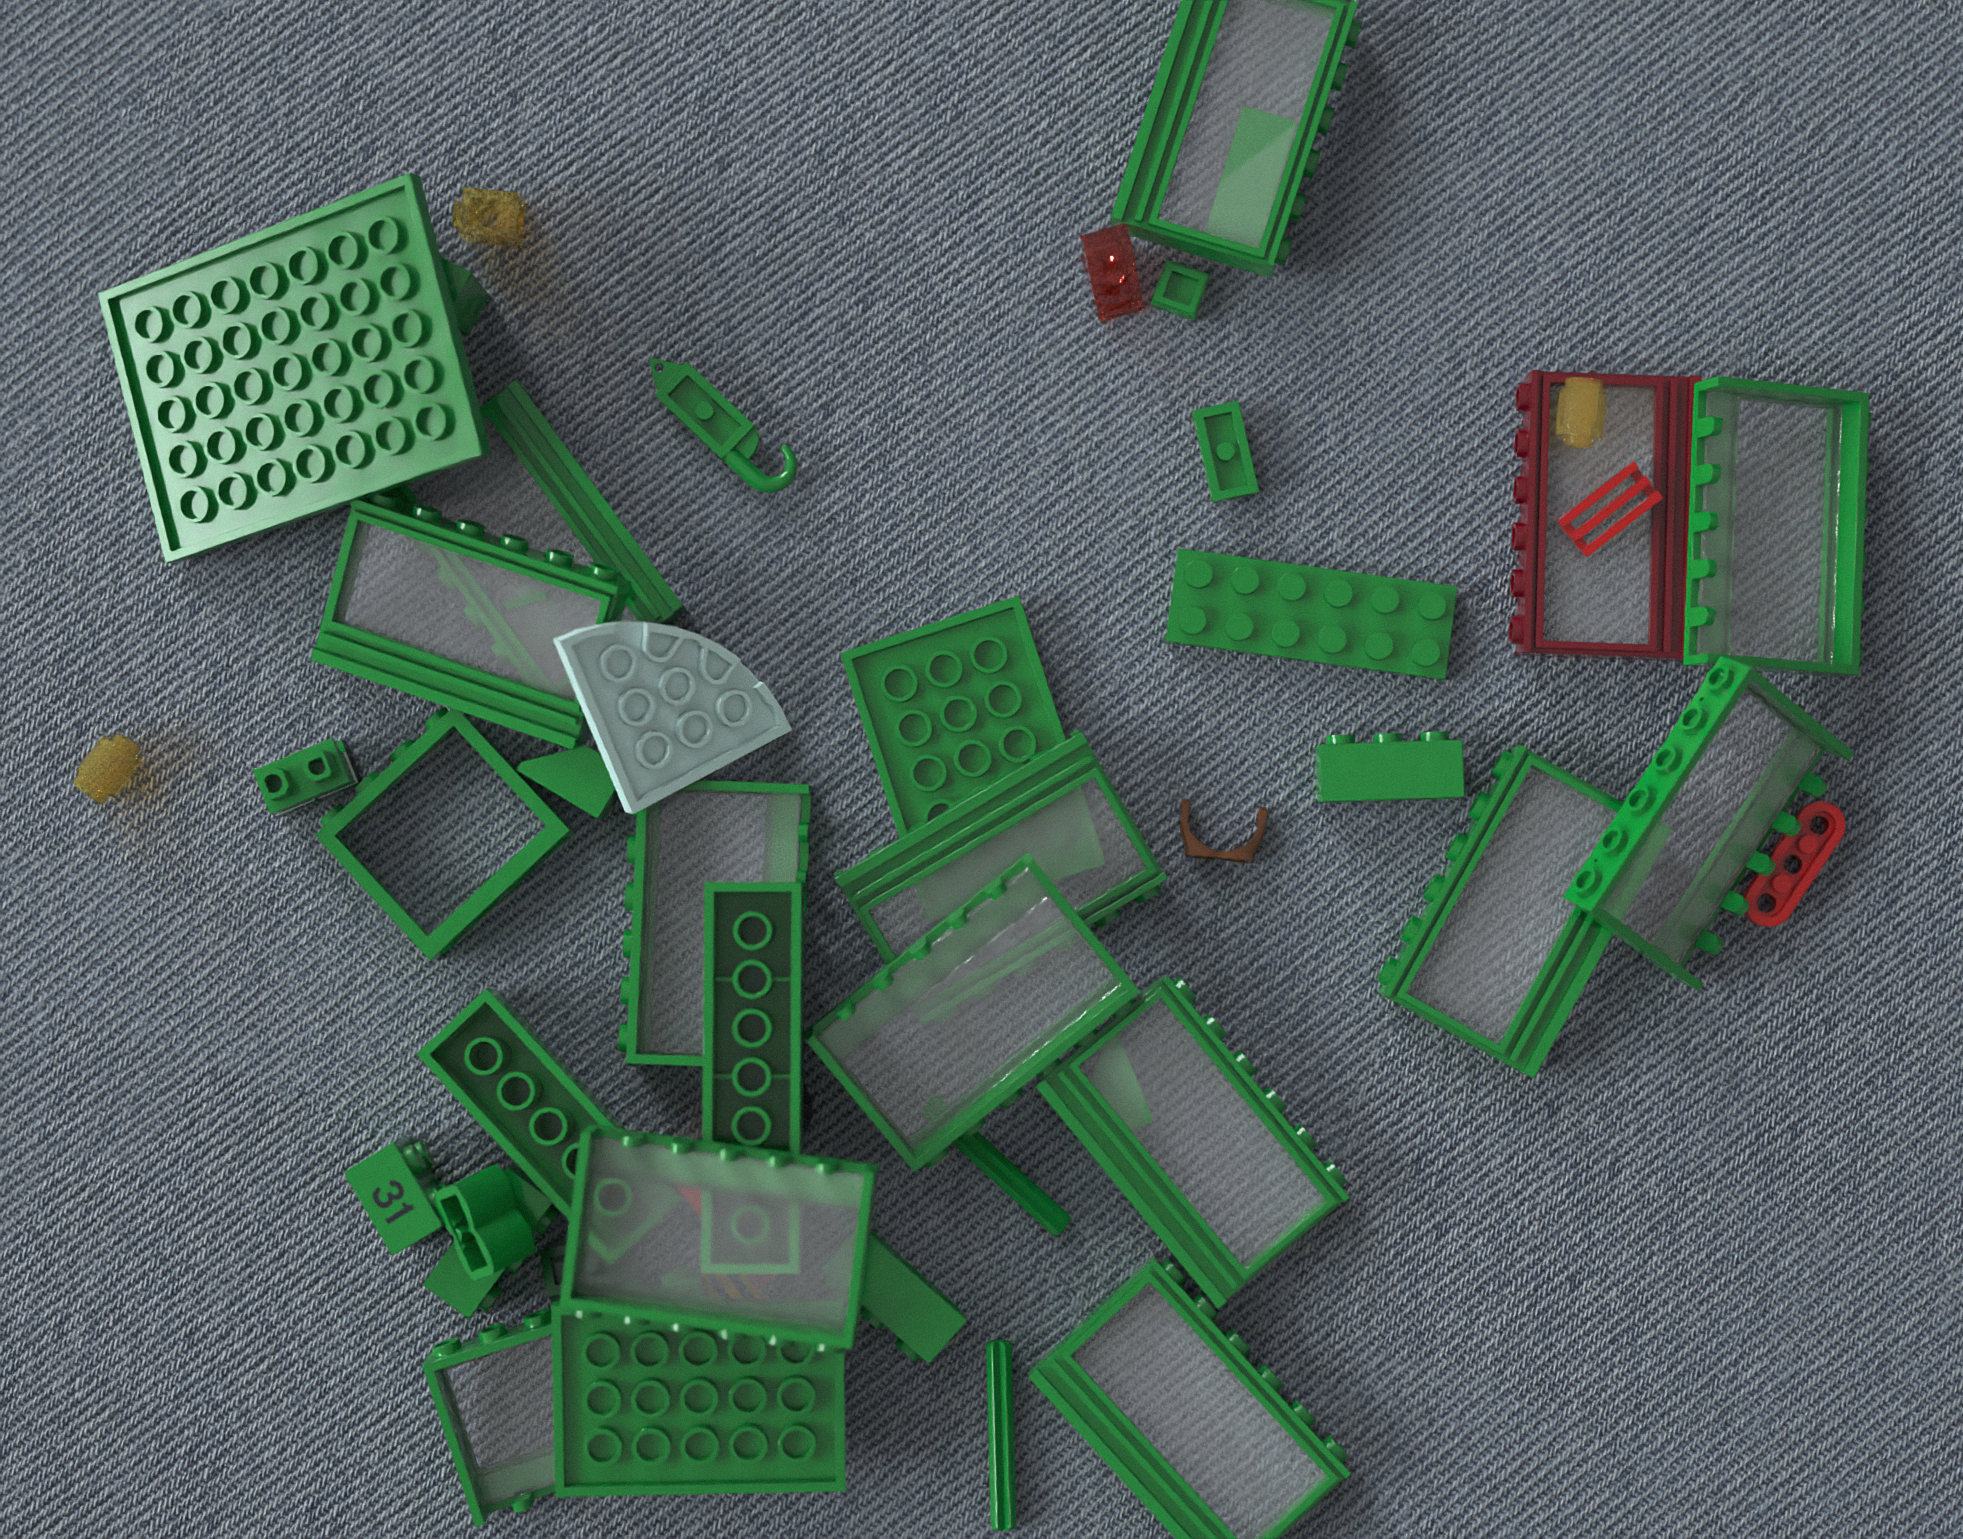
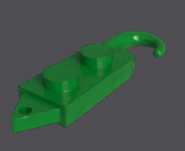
[649,358,798,493]

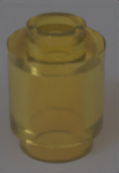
[1555,377,1607,449]
[73,732,143,804]

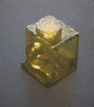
[453,187,526,249]

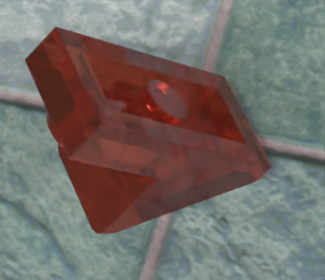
[1080,223,1144,322]

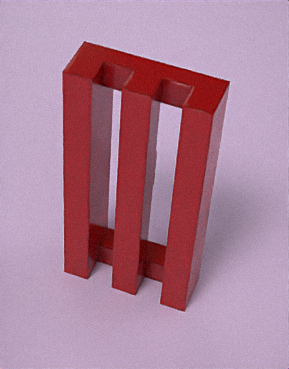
[1556,461,1663,558]

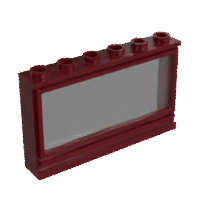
[1509,370,1702,662]

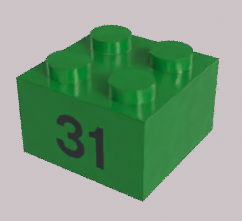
[343,1136,449,1256]

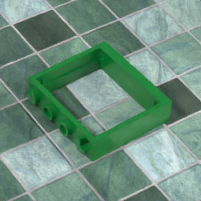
[315,707,576,960]

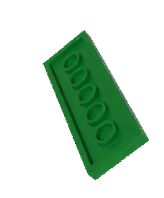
[1165,548,1457,681]

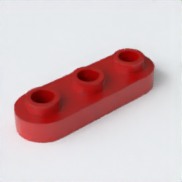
[1742,801,1846,927]

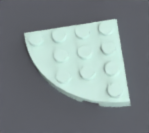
[553,621,792,814]

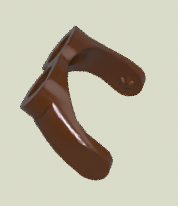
[1179,799,1267,863]

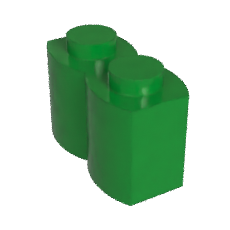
[434,1164,536,1281]

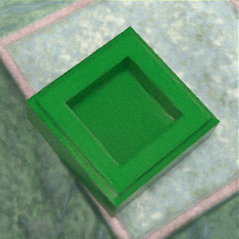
[1150,259,1210,321]

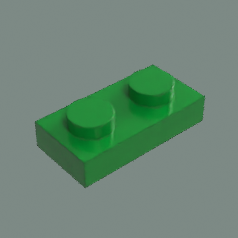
[1192,401,1259,504]

